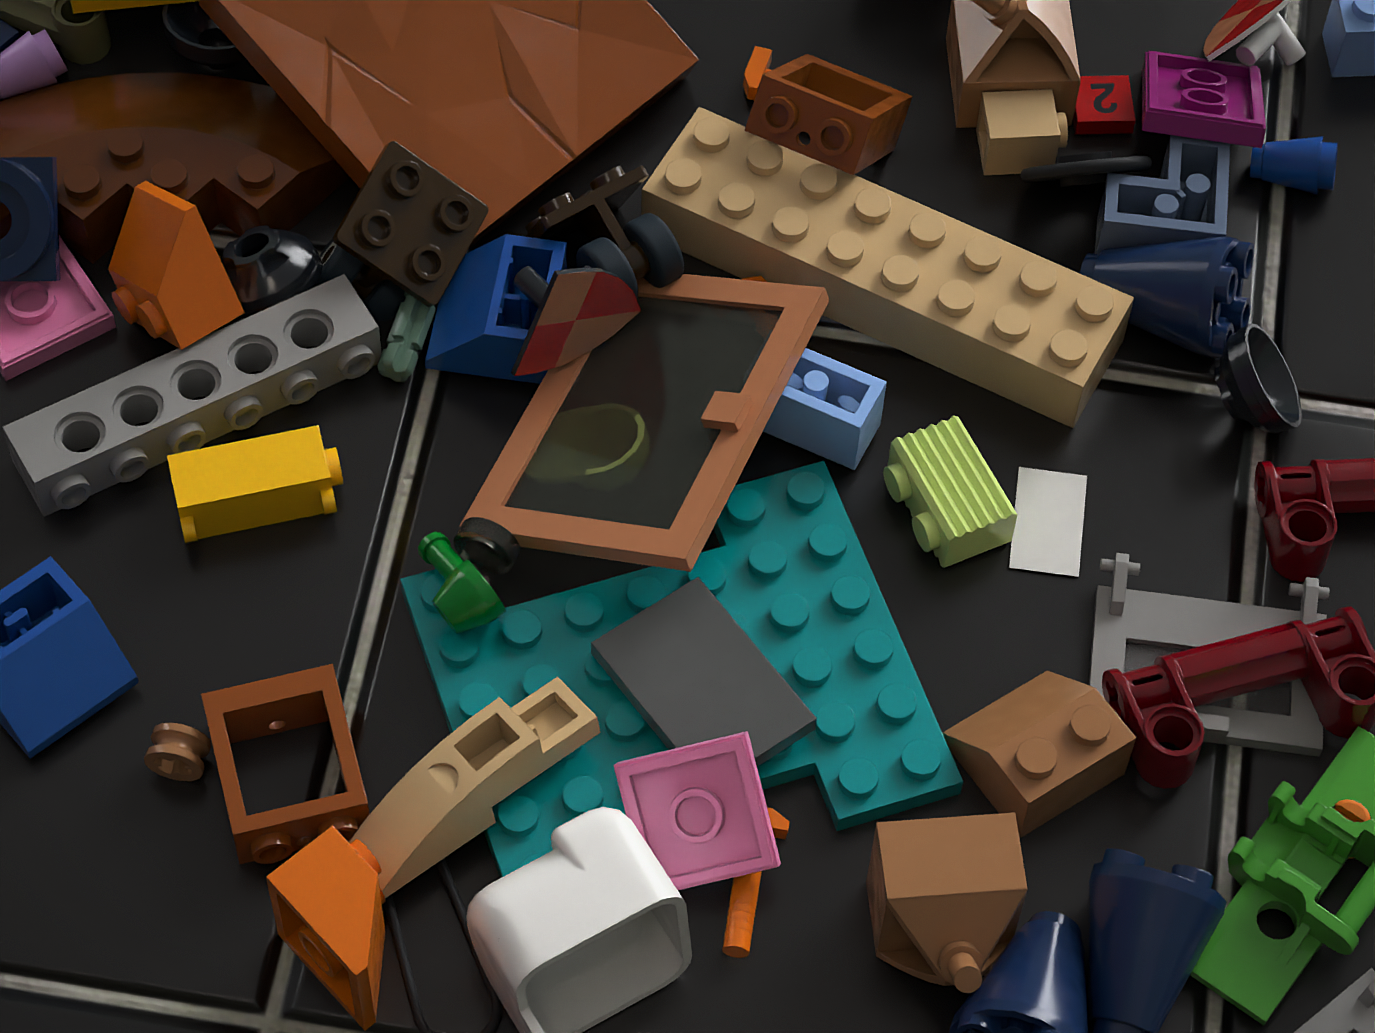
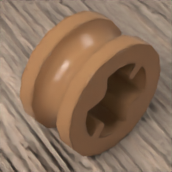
[144,723,211,781]

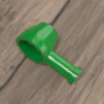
[418,532,506,634]

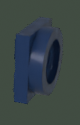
[0,157,60,282]

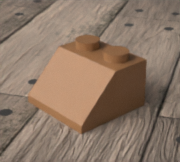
[942,671,1136,838]

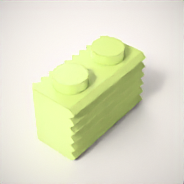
[883,415,1017,568]

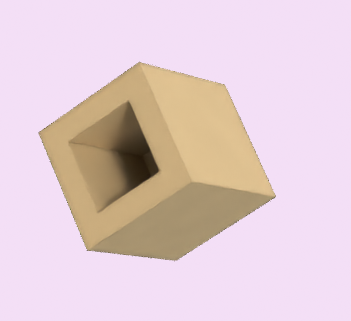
[976,89,1068,176]

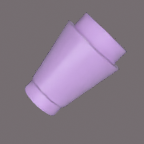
[0,29,68,99]

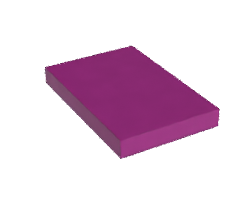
[1142,50,1266,148]

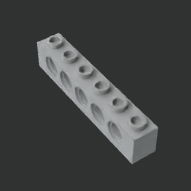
[3,274,382,517]

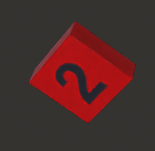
[1073,75,1136,134]

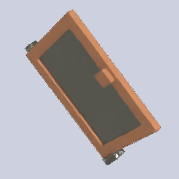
[453,274,829,574]

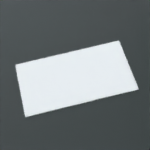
[1009,467,1087,577]

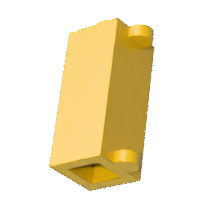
[167,425,343,543]

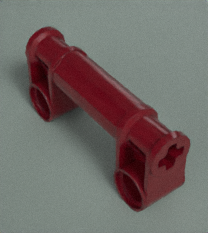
[1254,458,1375,582]
[1102,606,1375,789]

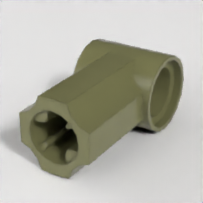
[0,0,111,65]

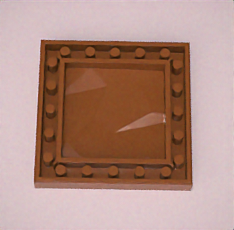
[199,0,699,251]

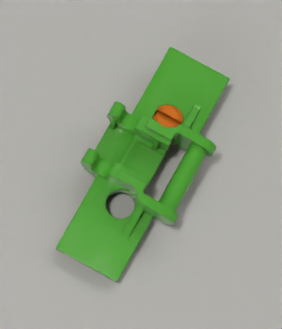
[1190,726,1375,1025]

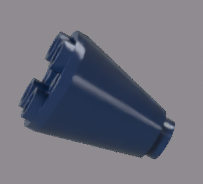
[1080,236,1254,360]
[1088,848,1227,1033]
[949,911,1088,1033]

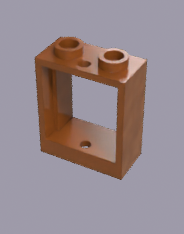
[744,54,913,175]
[201,664,370,864]

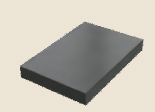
[591,577,817,767]

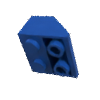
[425,234,567,384]
[0,556,139,759]

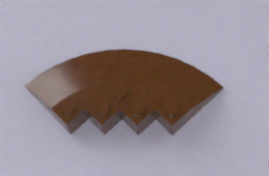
[0,72,350,264]

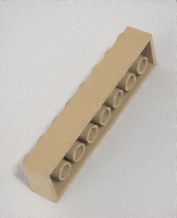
[641,107,1134,428]

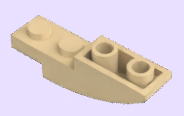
[349,676,601,898]

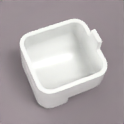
[466,807,692,1033]

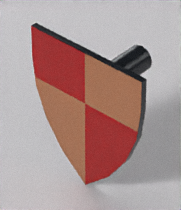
[511,266,641,376]

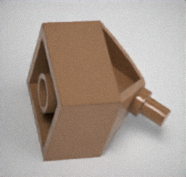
[946,0,1081,128]
[866,812,1028,993]

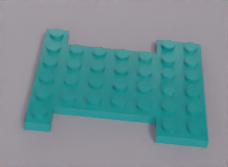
[400,461,963,878]

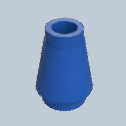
[1250,136,1338,195]

